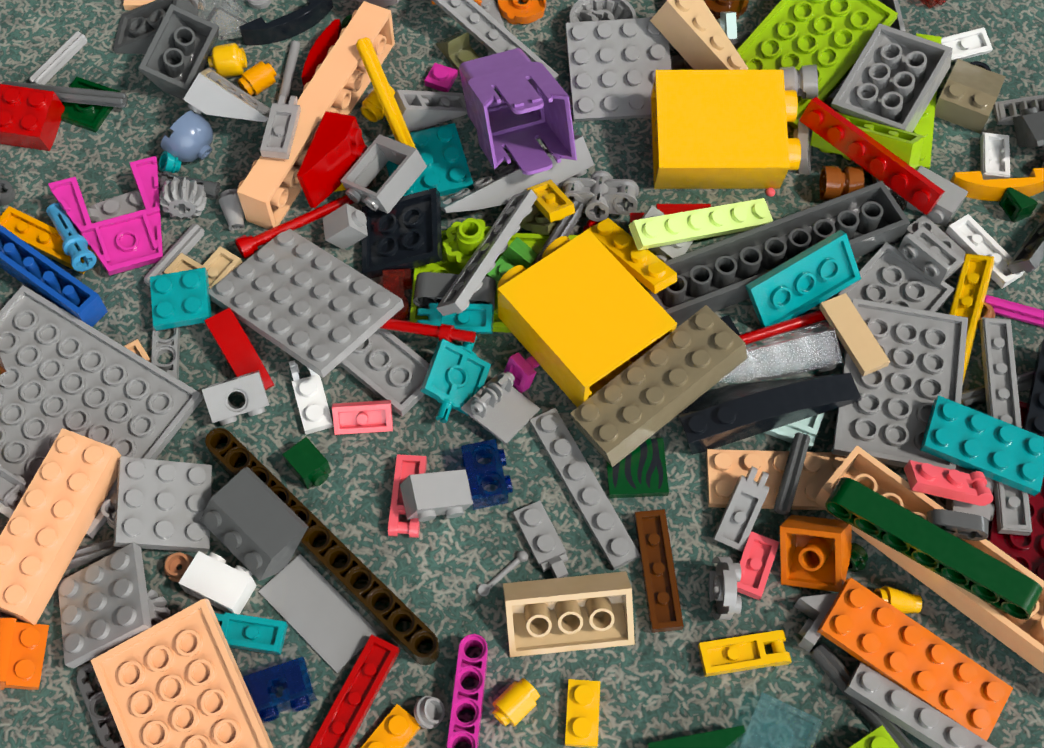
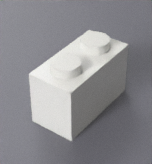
[179,551,257,614]

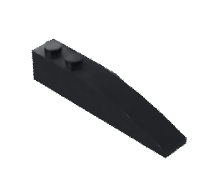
[678,373,861,455]

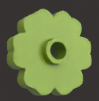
[443,218,492,269]

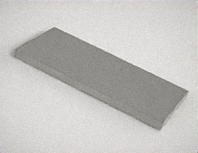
[258,554,379,673]

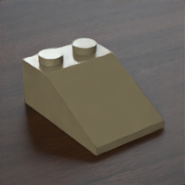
[935,59,1006,134]

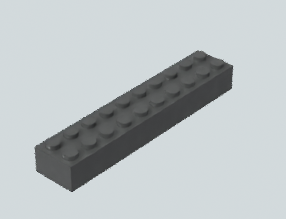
[637,181,910,326]

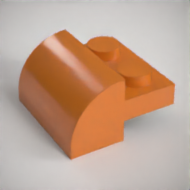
[0,618,49,690]

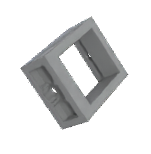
[340,134,427,214]

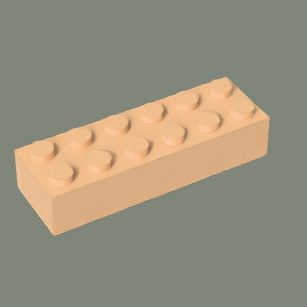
[0,428,121,625]

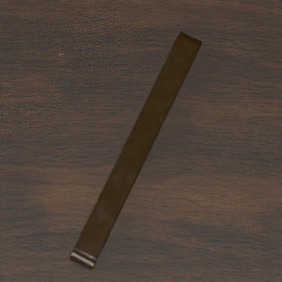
[205,428,440,666]

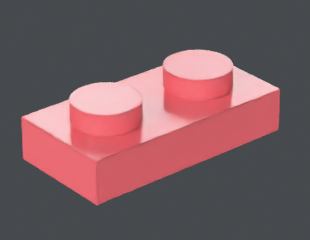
[332,400,393,435]
[737,531,780,601]

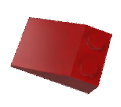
[297,111,367,208]

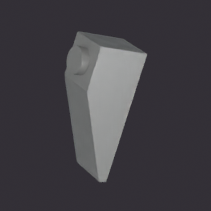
[394,90,467,131]

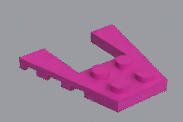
[48,156,163,276]

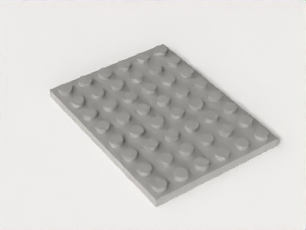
[0,285,204,539]

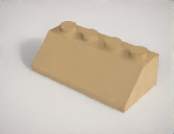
[503,571,635,657]

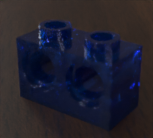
[461,439,513,510]

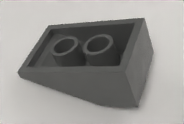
[113,0,198,54]

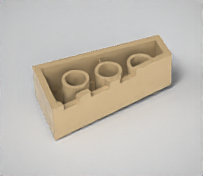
[650,0,749,70]

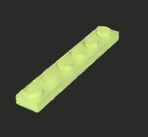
[628,198,773,251]

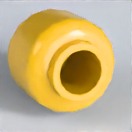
[208,43,248,78]

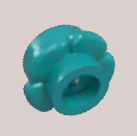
[158,151,181,174]

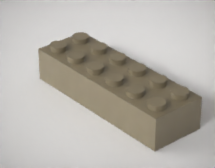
[570,305,747,467]

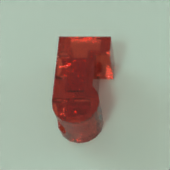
[382,269,412,321]

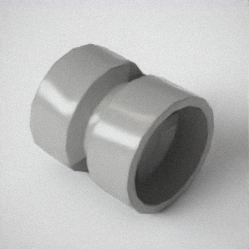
[779,64,818,100]

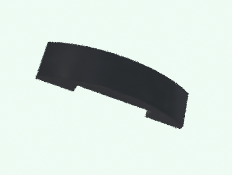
[239,0,333,45]

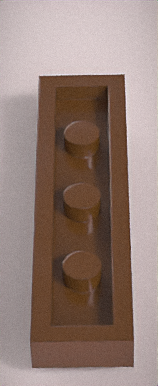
[634,509,684,633]

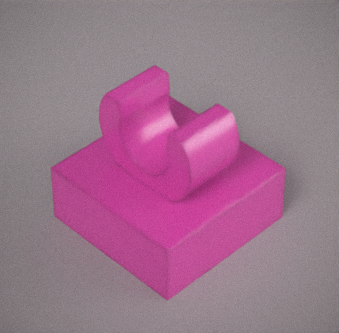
[504,352,539,394]

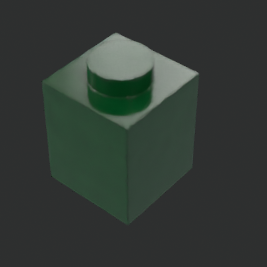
[282,437,331,489]

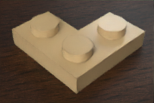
[164,246,242,301]

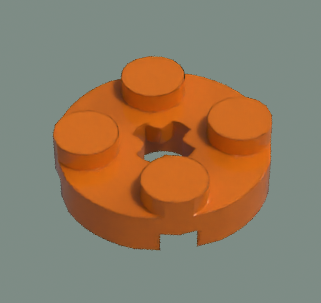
[497,0,546,24]

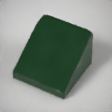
[999,187,1038,223]

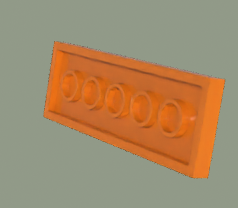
[817,577,1013,741]

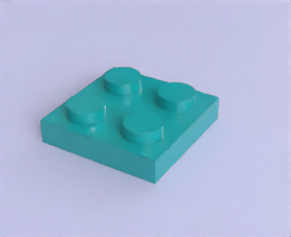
[150,267,212,331]

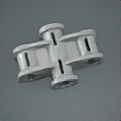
[562,170,639,222]

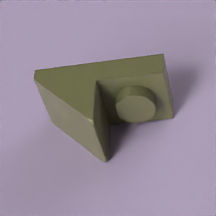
[436,32,480,74]

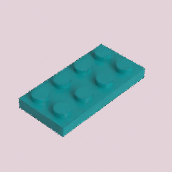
[745,230,861,328]
[920,395,1044,496]

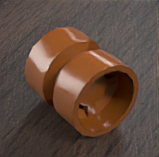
[819,166,864,200]

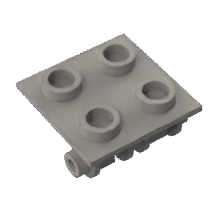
[461,372,540,445]

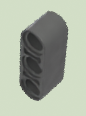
[413,272,497,309]

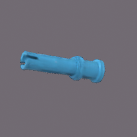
[46,203,97,272]

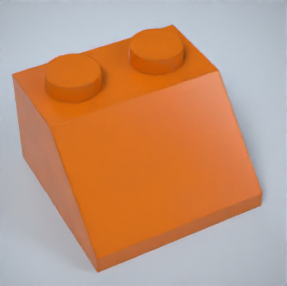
[780,515,852,592]

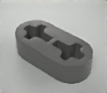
[927,509,989,541]

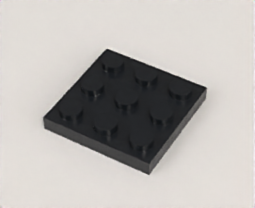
[362,188,442,279]

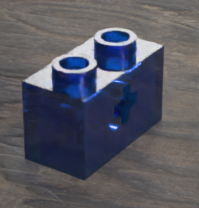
[243,657,317,723]

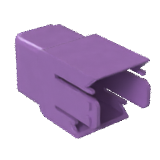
[459,48,577,175]

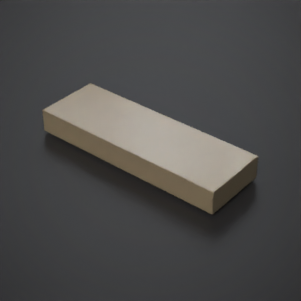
[819,293,890,377]

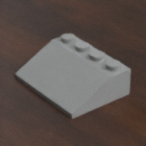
[831,23,953,132]

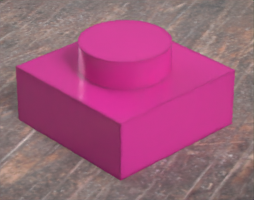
[424,63,458,92]

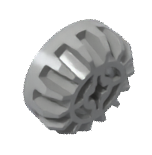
[569,0,637,22]

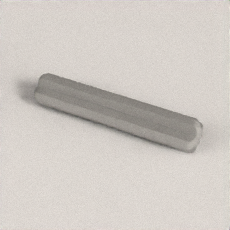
[29,31,87,85]
[144,224,205,287]

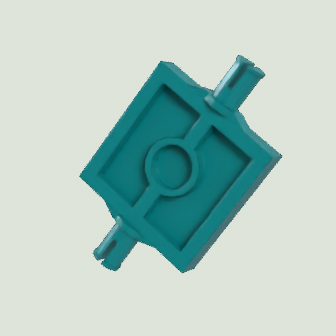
[420,336,491,423]

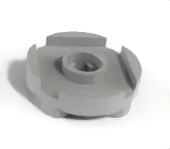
[708,556,742,620]

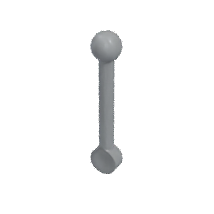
[478,551,529,596]

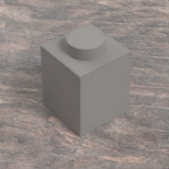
[323,203,368,249]

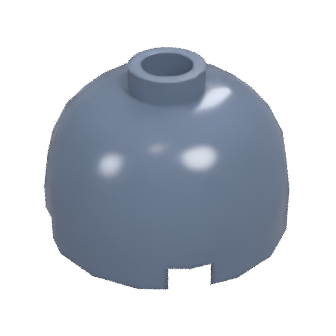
[161,110,213,163]

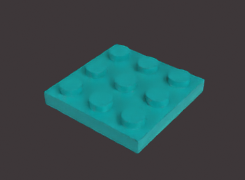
[386,123,474,196]

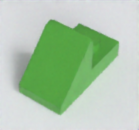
[486,237,538,288]

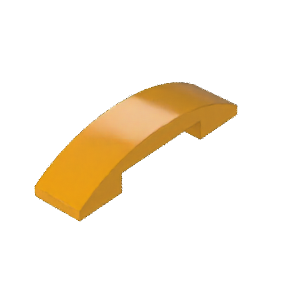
[950,168,1044,201]

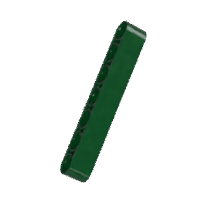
[825,477,1043,620]

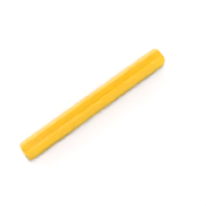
[356,37,416,148]

